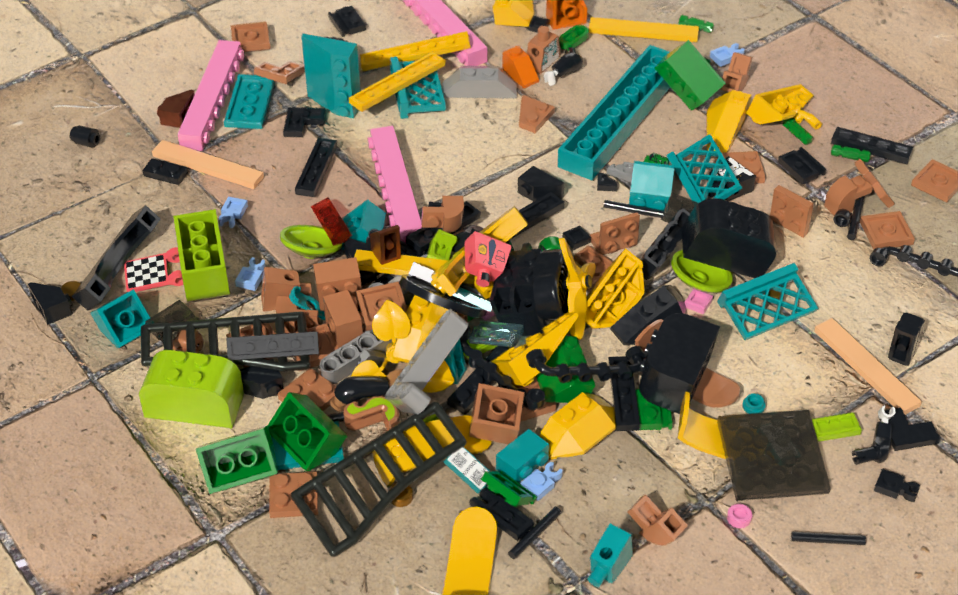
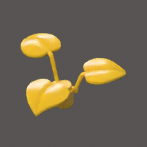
[351,300,454,398]

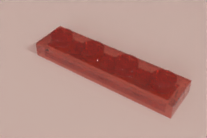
[310,197,352,246]

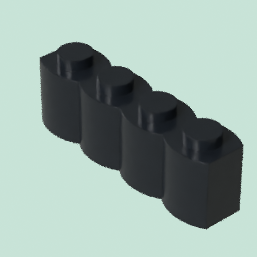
[640,209,690,280]

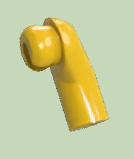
[793,110,822,130]

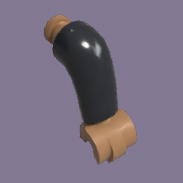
[330,369,402,412]

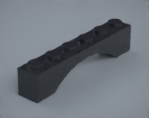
[72,205,160,311]

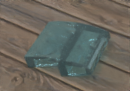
[469,321,524,347]

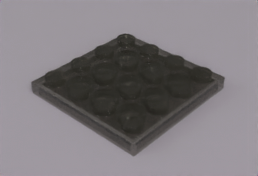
[717,410,831,501]

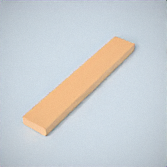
[152,140,264,189]
[814,318,922,415]

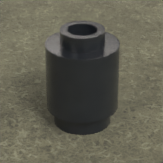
[70,125,100,148]

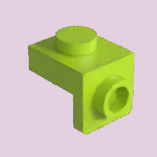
[426,229,457,260]

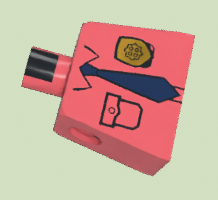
[464,231,511,287]

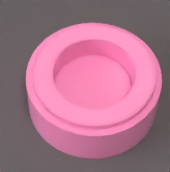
[727,504,752,528]

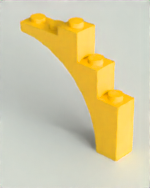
[431,205,528,296]

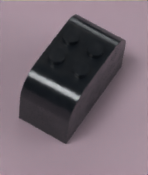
[681,198,776,278]
[639,313,720,414]

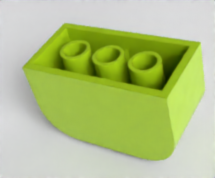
[173,209,230,302]
[139,350,244,429]

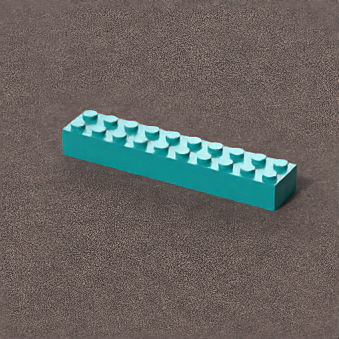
[558,45,670,180]

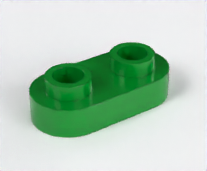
[559,25,589,51]

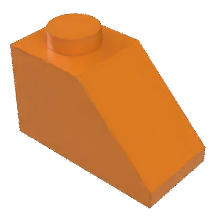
[502,46,539,89]

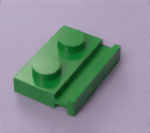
[635,390,672,430]
[481,471,538,507]

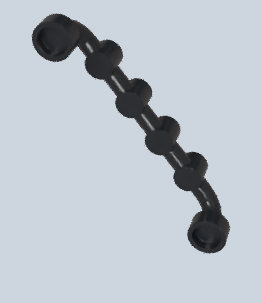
[869,245,958,277]
[460,326,545,411]
[526,346,645,383]

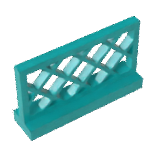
[390,57,446,119]
[667,134,742,206]
[717,263,818,341]

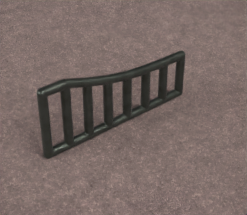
[141,312,311,372]
[290,402,467,557]

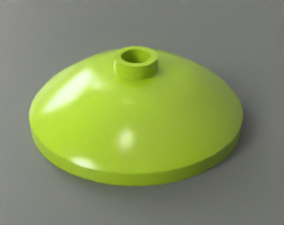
[280,225,343,259]
[671,250,733,293]

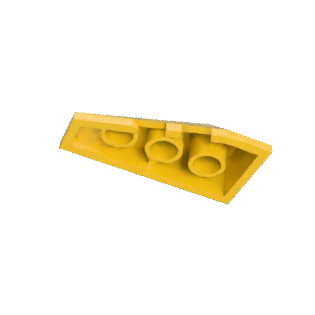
[746,84,814,124]

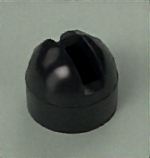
[833,209,851,227]

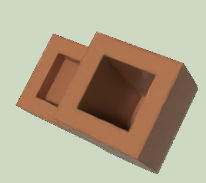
[720,52,753,92]
[824,175,873,215]
[421,196,464,233]
[275,296,320,333]
[627,494,688,546]

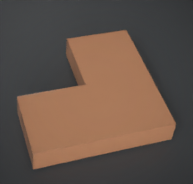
[254,61,305,84]
[854,159,895,208]
[574,245,612,292]

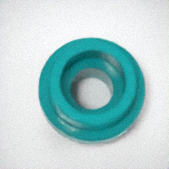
[742,393,766,415]

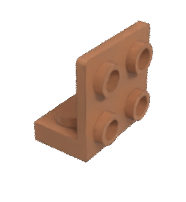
[590,212,640,255]

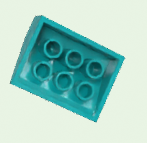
[301,34,361,118]

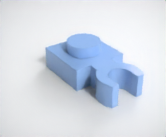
[710,43,745,67]
[219,197,248,228]
[235,257,266,291]
[521,462,563,501]

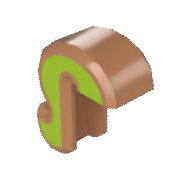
[343,396,400,431]

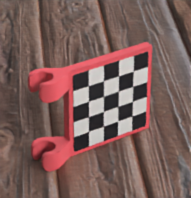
[124,247,184,292]

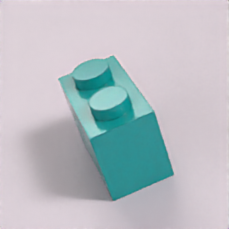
[496,429,549,482]

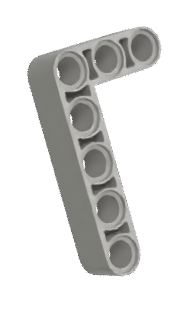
[320,282,397,384]
[385,309,468,414]

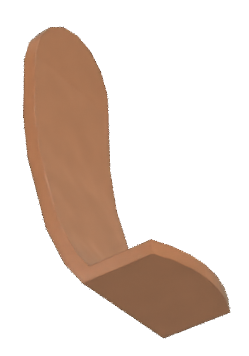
[635,319,740,408]

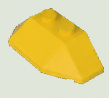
[585,248,645,329]
[393,295,457,363]
[539,392,616,460]

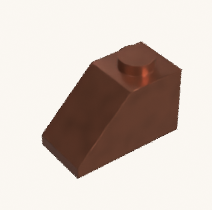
[157,90,195,128]
[370,225,401,265]

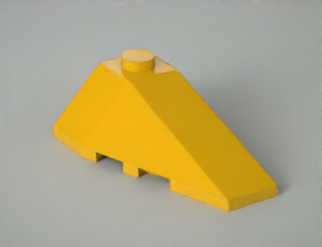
[493,0,534,27]
[706,90,751,153]
[491,312,579,387]

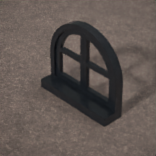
[399,262,490,318]

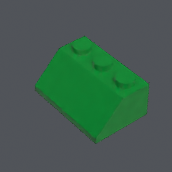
[654,40,725,111]
[536,336,595,403]
[268,392,347,472]
[196,425,278,494]

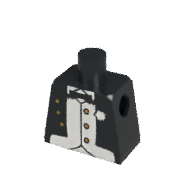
[708,156,756,201]

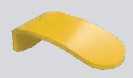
[677,392,777,467]
[372,415,491,486]
[442,507,497,595]

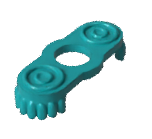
[289,286,325,320]

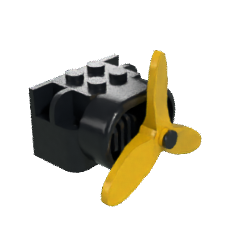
[489,238,596,340]

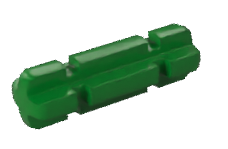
[679,15,714,33]
[783,118,813,145]
[831,145,871,162]

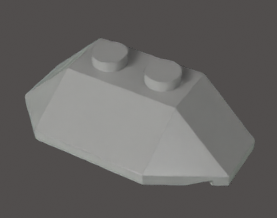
[442,66,517,98]

